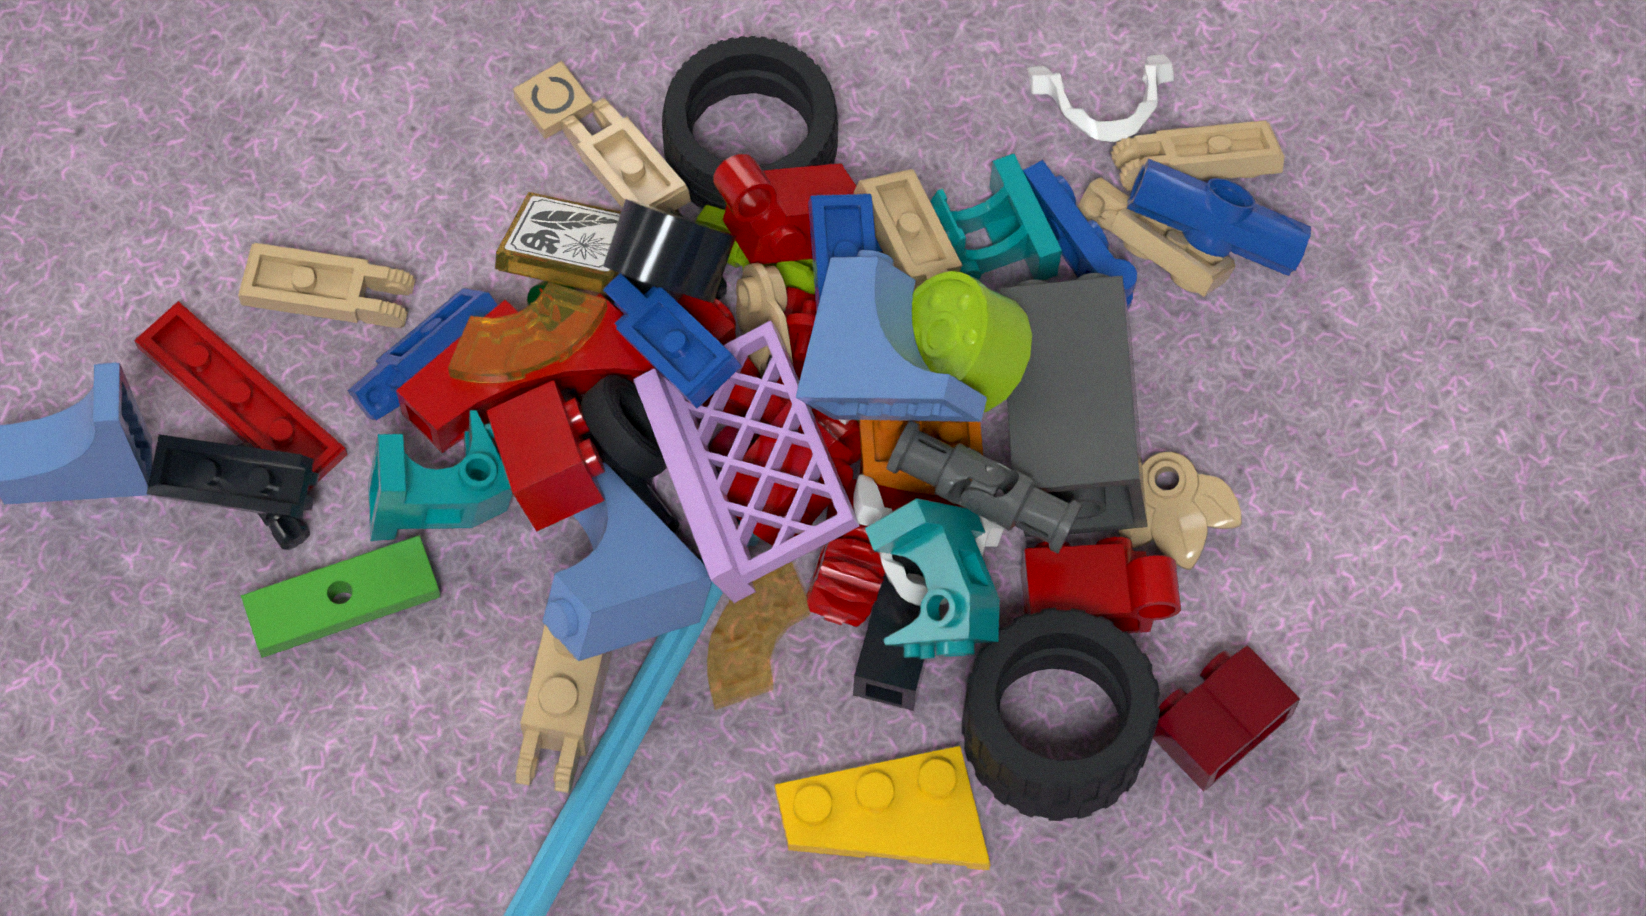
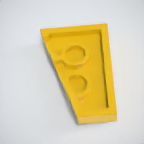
[774,746,991,871]

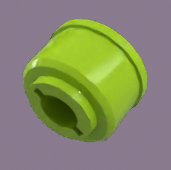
[912,271,1032,412]

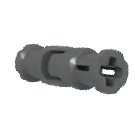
[886,420,1083,554]

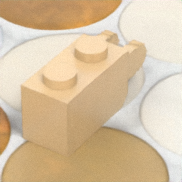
[515,625,613,793]

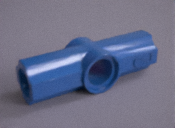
[1127,158,1311,276]

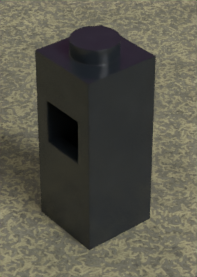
[853,554,942,711]

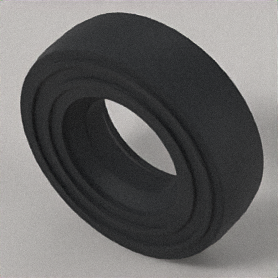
[581,375,667,479]

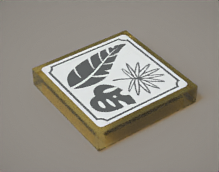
[495,192,621,294]

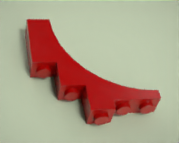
[396,293,790,454]

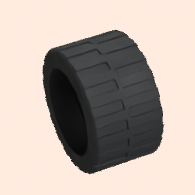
[962,608,1160,821]

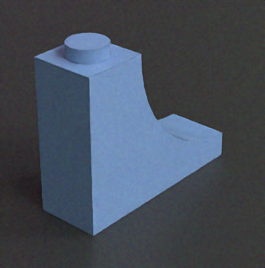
[795,250,987,422]
[0,362,152,505]
[542,462,712,661]

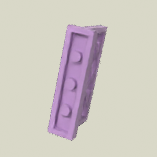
[633,320,860,603]

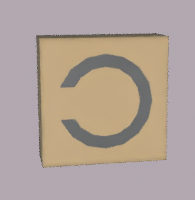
[513,61,593,139]

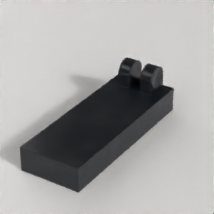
[147,434,319,520]

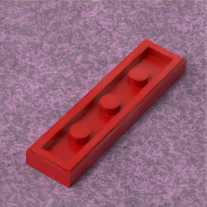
[134,301,347,491]

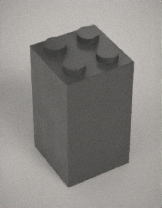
[1000,273,1148,537]

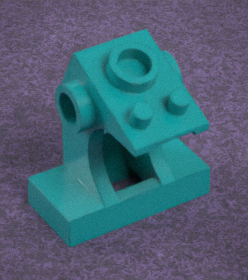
[930,153,1062,281]
[368,410,513,541]
[865,499,1000,659]

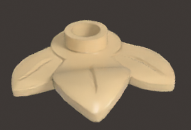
[736,263,793,379]
[1119,452,1242,570]

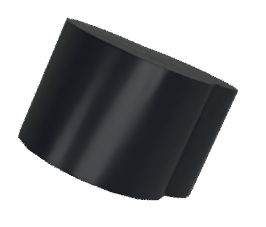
[603,199,736,303]

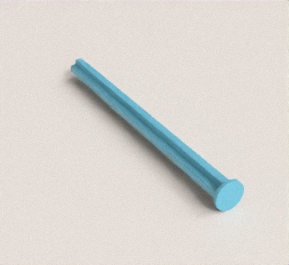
[503,517,760,916]

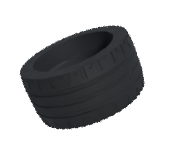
[662,36,838,210]

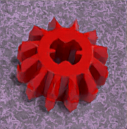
[806,524,885,627]

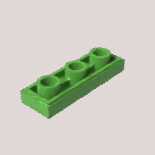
[240,535,441,658]

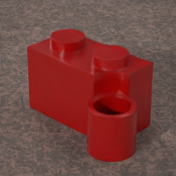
[713,154,856,264]
[487,380,605,532]
[727,400,861,546]
[1021,537,1181,633]

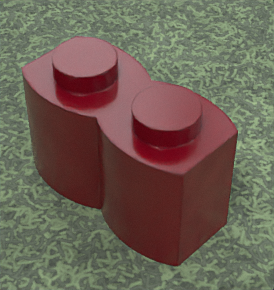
[1153,645,1300,792]

